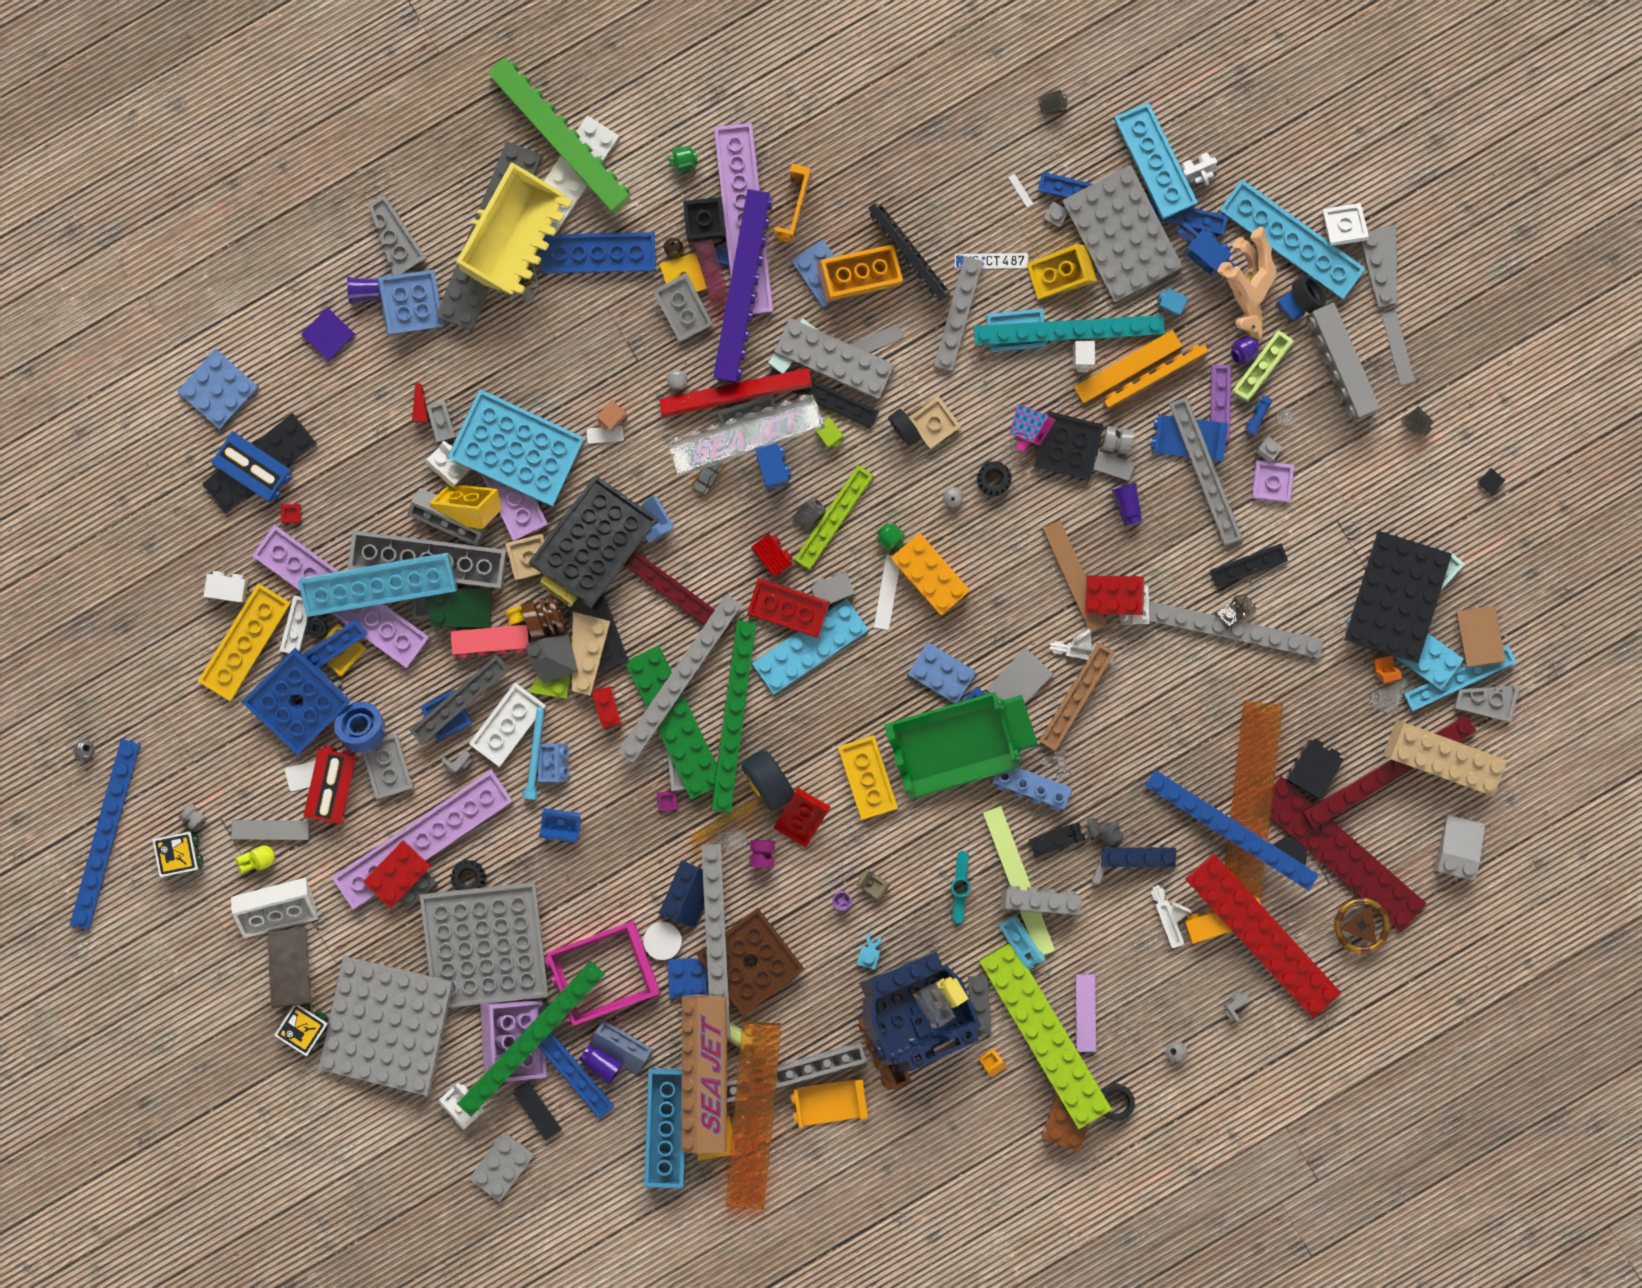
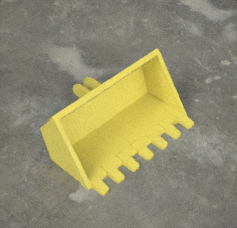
[456,162,573,295]

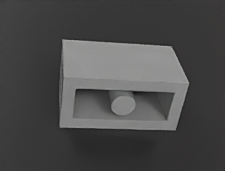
[811,571,855,605]

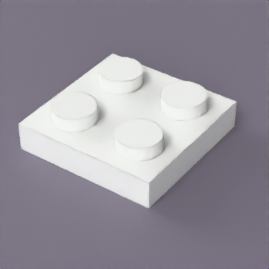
[1322,203,1369,246]

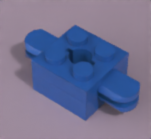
[1176,223,1236,278]

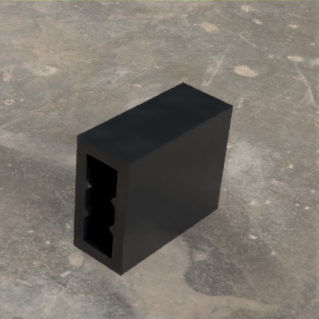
[1285,738,1344,799]

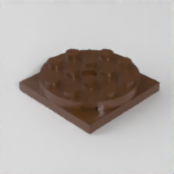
[697,908,805,1016]

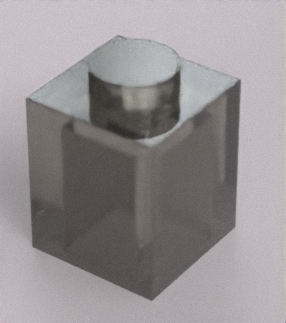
[1038,89,1069,119]
[1401,406,1434,437]

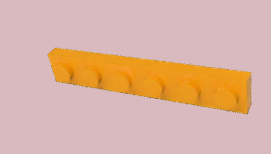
[1103,344,1208,409]

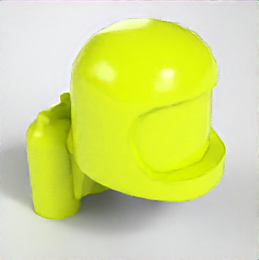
[235,845,275,874]

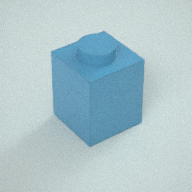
[1157,288,1189,317]

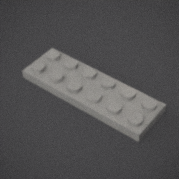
[774,318,894,400]

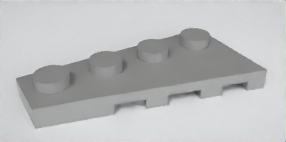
[1360,225,1397,308]

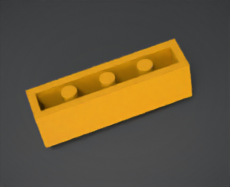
[1183,897,1261,944]

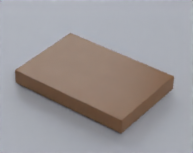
[1456,606,1506,668]

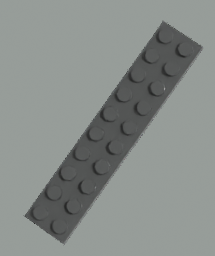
[436,141,542,331]

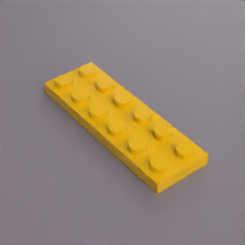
[198,583,292,701]

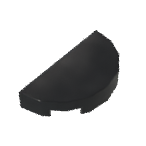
[1274,838,1307,865]

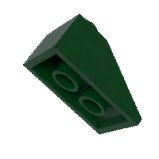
[430,588,491,628]

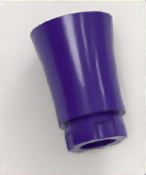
[347,277,380,304]
[1111,483,1143,526]
[579,1045,624,1085]

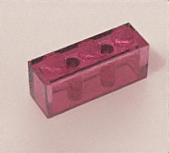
[694,238,728,302]

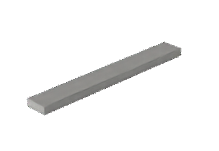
[1169,396,1243,546]

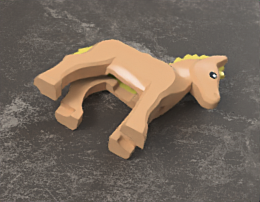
[1217,227,1276,340]

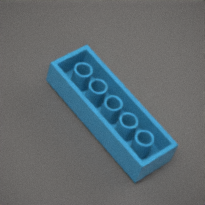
[644,1067,685,1188]

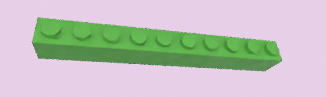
[487,57,631,215]

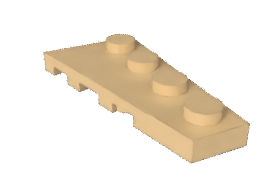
[572,612,611,696]

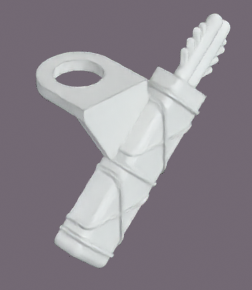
[1049,628,1114,664]
[1151,885,1192,948]

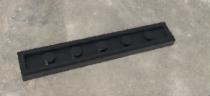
[769,368,879,429]

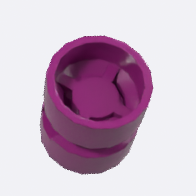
[749,840,775,868]

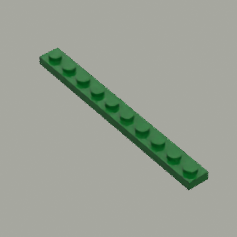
[711,620,756,813]
[457,960,605,1117]

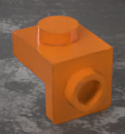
[1373,655,1402,684]

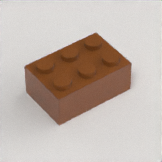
[1041,1092,1089,1152]

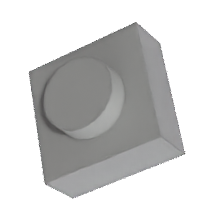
[1043,202,1068,228]
[1256,436,1283,464]

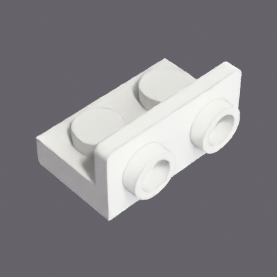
[425,441,470,488]

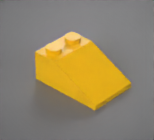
[1027,244,1097,300]
[429,484,502,529]

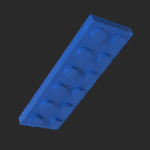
[540,232,656,274]

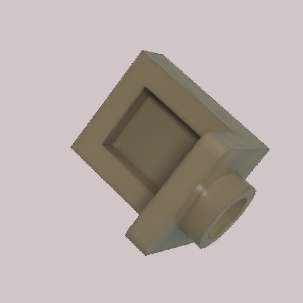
[856,869,891,900]

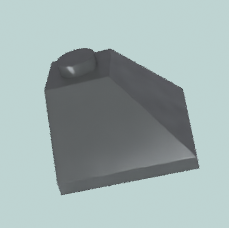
[526,635,578,683]

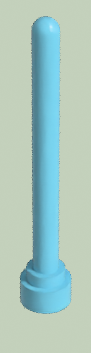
[522,707,544,800]

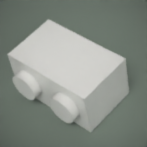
[1072,341,1095,373]
[203,571,249,603]

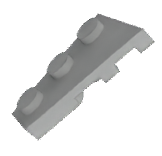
[1454,685,1520,722]

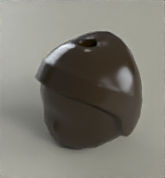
[663,237,684,259]

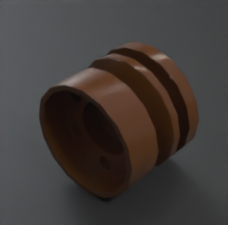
[521,595,566,641]

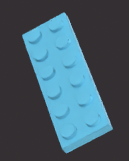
[1113,102,1198,220]
[752,599,868,695]
[1346,618,1464,691]

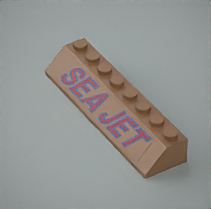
[682,994,727,1154]

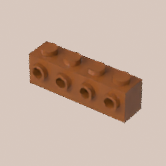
[858,1016,911,1090]

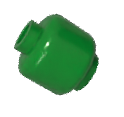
[669,146,697,172]
[876,523,905,551]

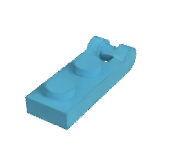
[999,915,1045,970]

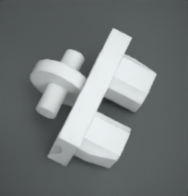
[1182,152,1218,186]

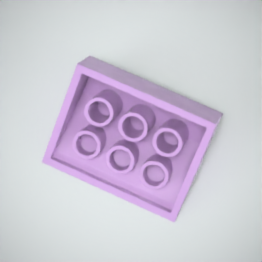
[480,1000,547,1082]

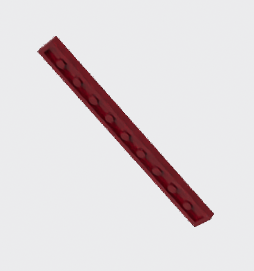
[1302,715,1476,829]

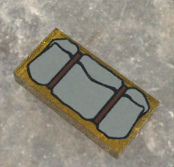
[690,455,726,498]

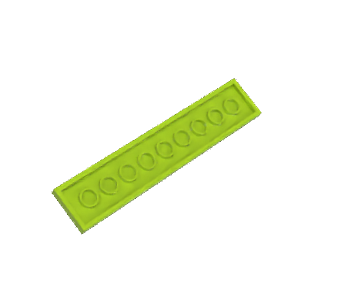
[979,943,1112,1129]

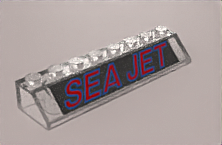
[668,394,825,477]

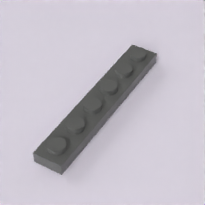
[409,655,510,745]

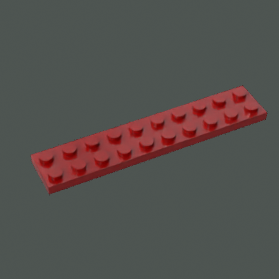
[1185,853,1341,1018]

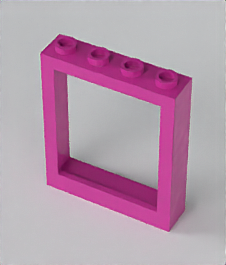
[545,920,661,1026]

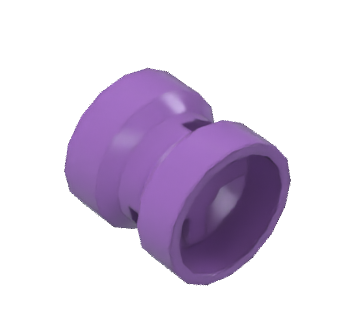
[832,891,852,911]

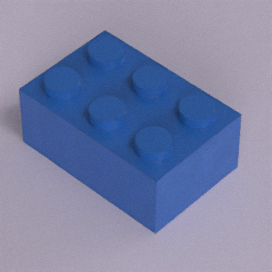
[755,442,791,491]

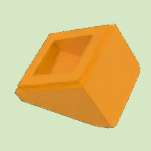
[978,1048,1007,1077]

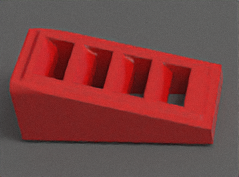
[412,383,429,424]

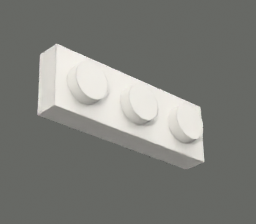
[279,595,310,653]

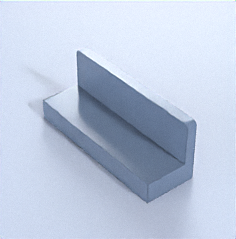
[589,1020,653,1074]

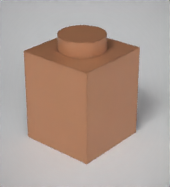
[596,400,628,432]

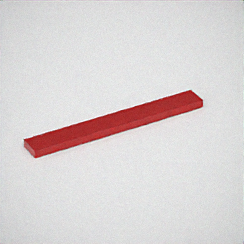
[659,368,812,418]

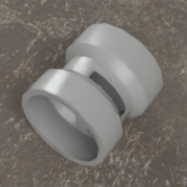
[178,804,206,831]

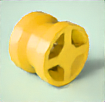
[504,606,525,626]

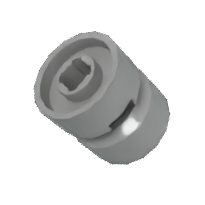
[1103,426,1134,455]

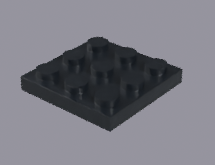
[1034,411,1103,481]

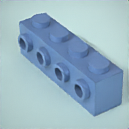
[992,768,1072,812]

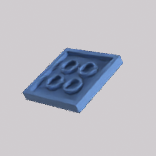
[377,270,444,335]
[177,349,259,430]

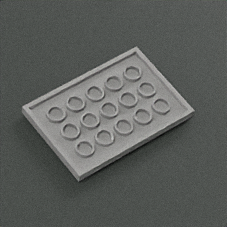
[1062,164,1183,303]

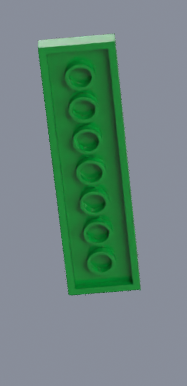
[625,645,717,800]

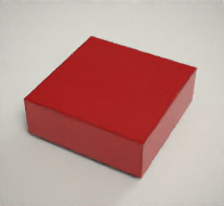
[281,504,302,524]

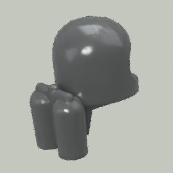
[1086,818,1124,847]

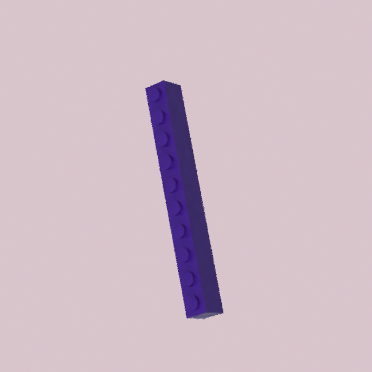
[713,189,773,384]

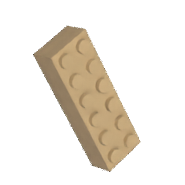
[1383,719,1507,796]

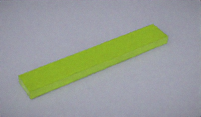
[794,465,874,571]

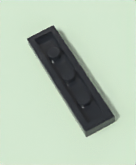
[1209,543,1288,588]

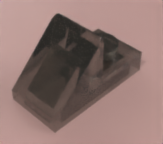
[1215,594,1257,629]

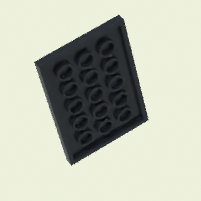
[528,475,658,608]
[1344,530,1452,663]

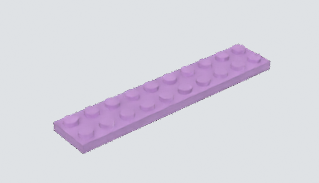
[714,123,773,315]
[252,525,430,668]
[332,769,513,910]

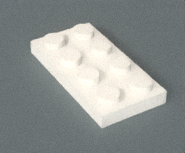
[469,682,546,767]

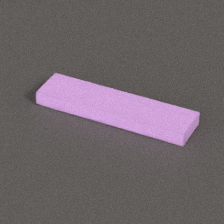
[1075,974,1096,1052]

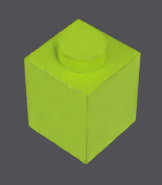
[814,417,844,449]

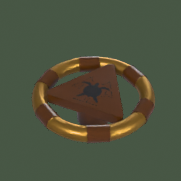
[1334,898,1390,954]

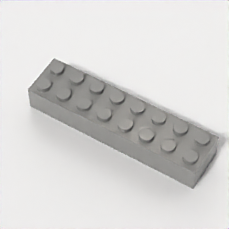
[348,531,508,589]

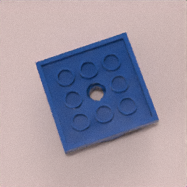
[241,648,351,755]

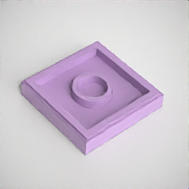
[1251,460,1295,503]

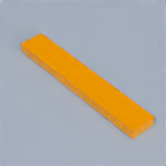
[1073,330,1182,404]

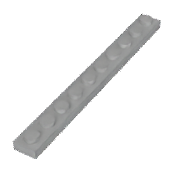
[617,594,742,763]
[1149,601,1324,658]
[702,844,731,1038]

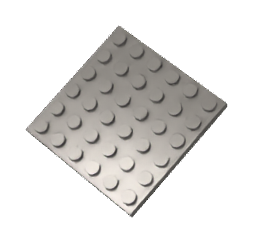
[420,882,549,1008]
[318,956,454,1096]

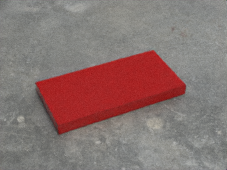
[747,578,830,638]

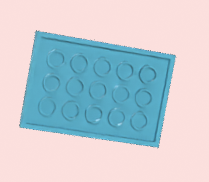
[447,389,584,507]

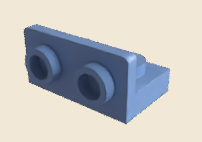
[538,743,569,782]

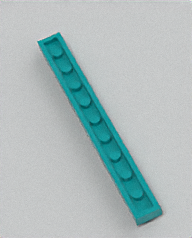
[973,315,1165,346]

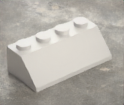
[231,877,318,938]

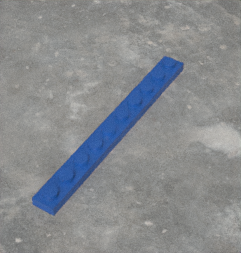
[1037,172,1228,236]
[70,739,141,929]
[1145,770,1319,891]

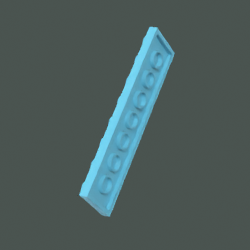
[1219,179,1366,300]
[298,552,457,617]

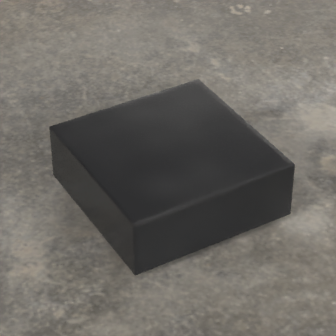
[1477,468,1505,495]

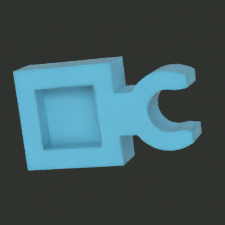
[857,934,881,970]

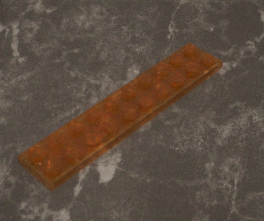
[1225,700,1283,896]
[725,1021,781,1209]

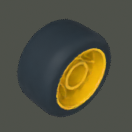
[742,750,794,811]

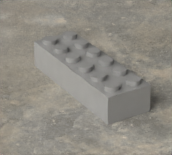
[1306,302,1380,421]

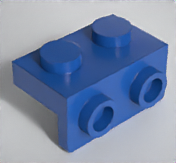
[539,808,581,843]

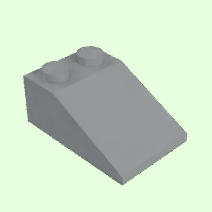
[1433,815,1485,881]

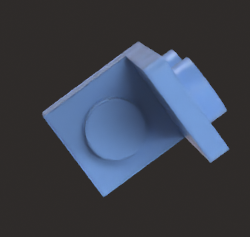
[642,496,674,542]

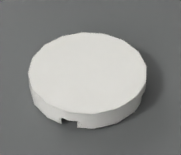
[643,921,682,960]

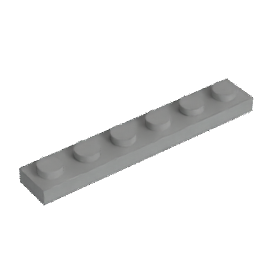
[934,256,983,372]

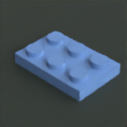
[791,239,835,308]
[907,642,976,704]

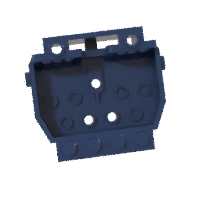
[860,951,982,1073]

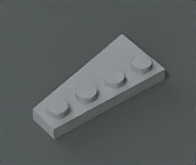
[368,195,427,275]

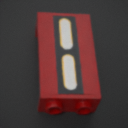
[303,745,359,824]

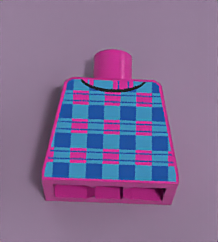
[1010,404,1056,453]

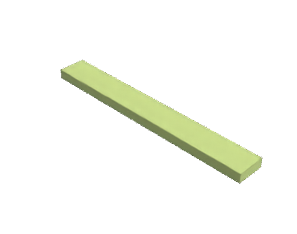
[983,806,1055,955]

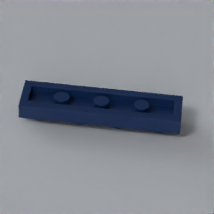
[1101,847,1176,867]

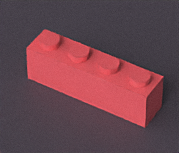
[450,625,530,658]

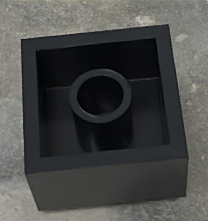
[683,197,726,243]

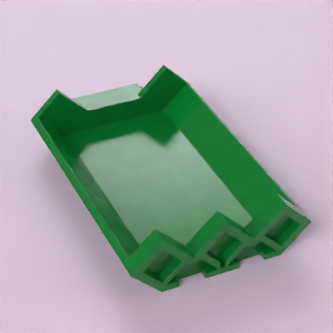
[885,692,1038,800]

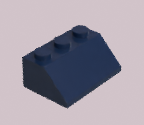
[658,860,704,928]

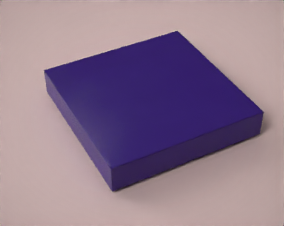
[301,307,356,361]

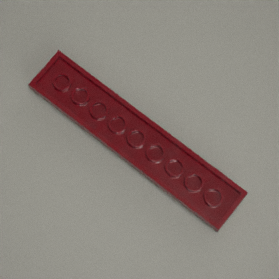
[1256,776,1427,932]

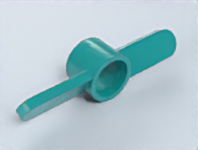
[951,851,971,924]

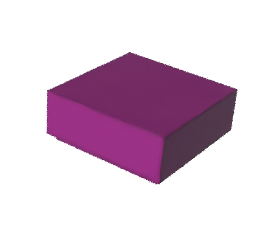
[657,791,678,812]

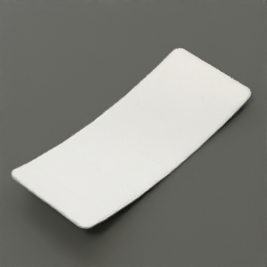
[587,426,624,444]

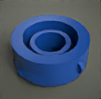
[334,702,386,752]

